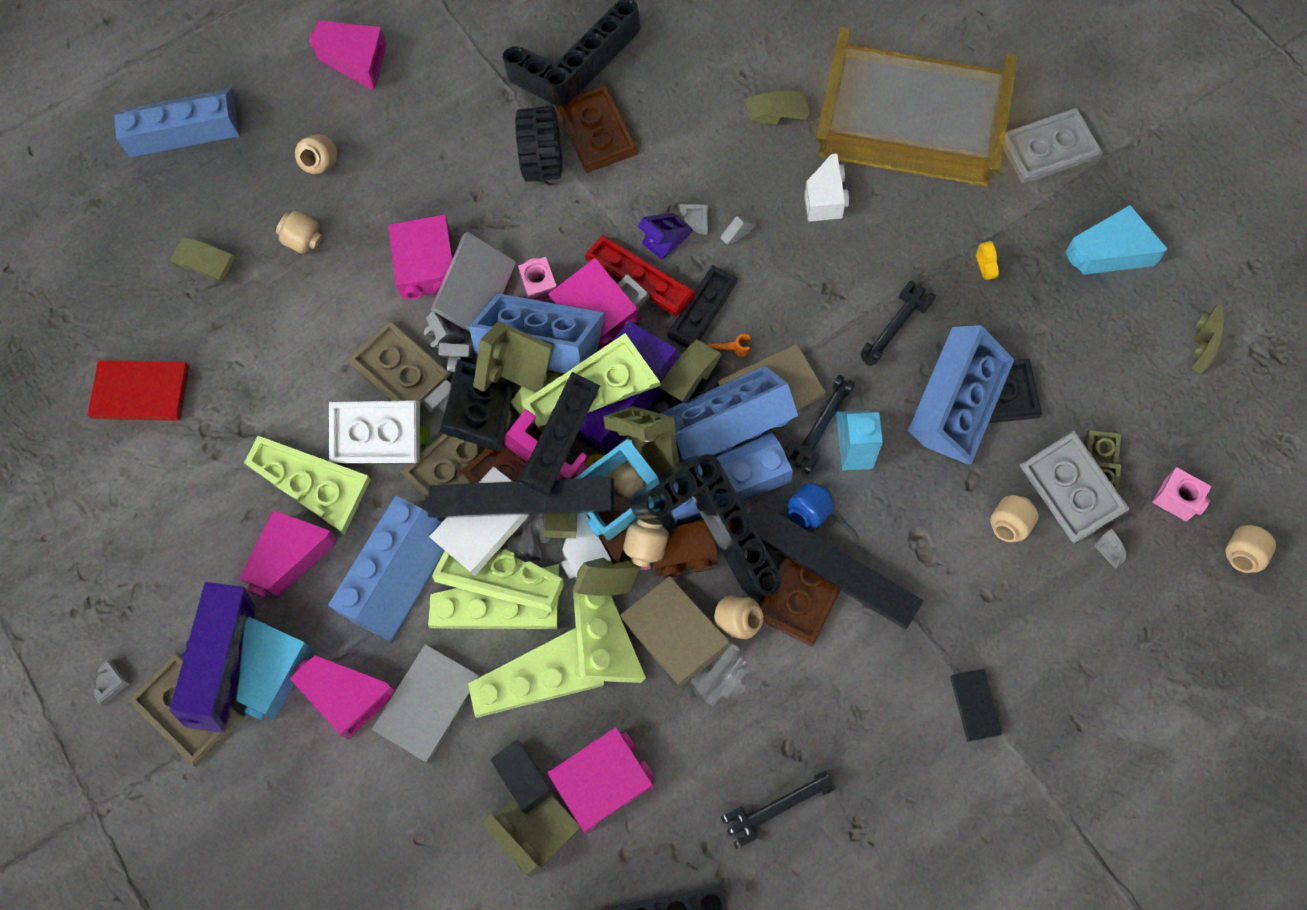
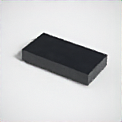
[950,669,1002,742]
[490,739,554,814]

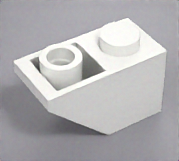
[804,154,849,222]

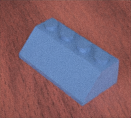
[114,88,239,158]
[469,293,605,373]
[908,325,1014,464]
[660,365,798,461]
[655,429,792,528]
[328,495,445,643]

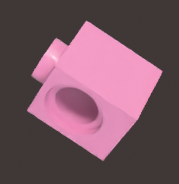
[518,257,557,303]
[1152,467,1212,522]

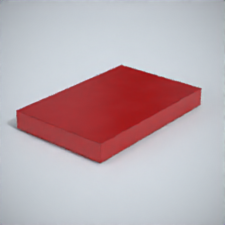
[87,360,189,421]

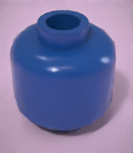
[787,483,834,530]

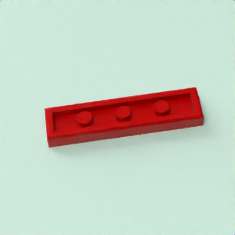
[584,235,695,317]

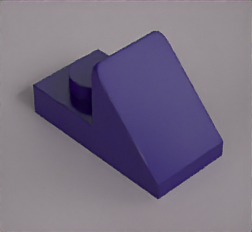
[637,213,693,259]

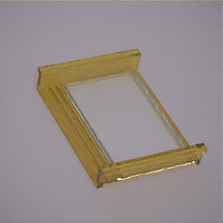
[815,27,1018,186]

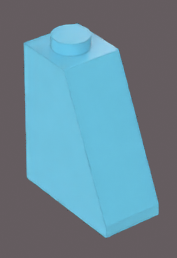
[1065,205,1167,275]
[836,410,883,471]
[237,616,313,721]

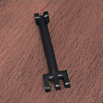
[860,280,936,366]
[785,374,855,475]
[720,770,835,849]

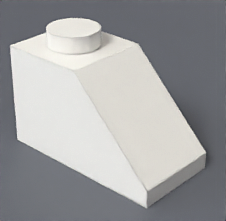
[561,512,612,580]

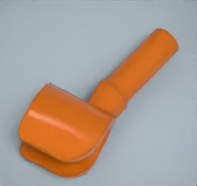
[709,334,751,357]

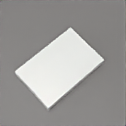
[329,401,420,463]
[429,466,529,576]

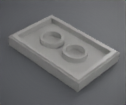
[998,108,1103,185]
[430,232,516,332]
[1020,431,1130,544]
[371,644,480,764]

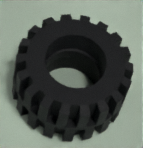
[515,106,562,182]

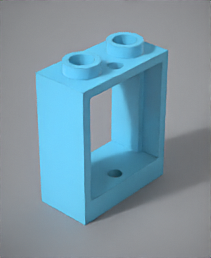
[574,439,658,541]

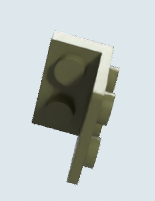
[473,321,553,393]
[603,406,679,475]
[481,795,580,877]

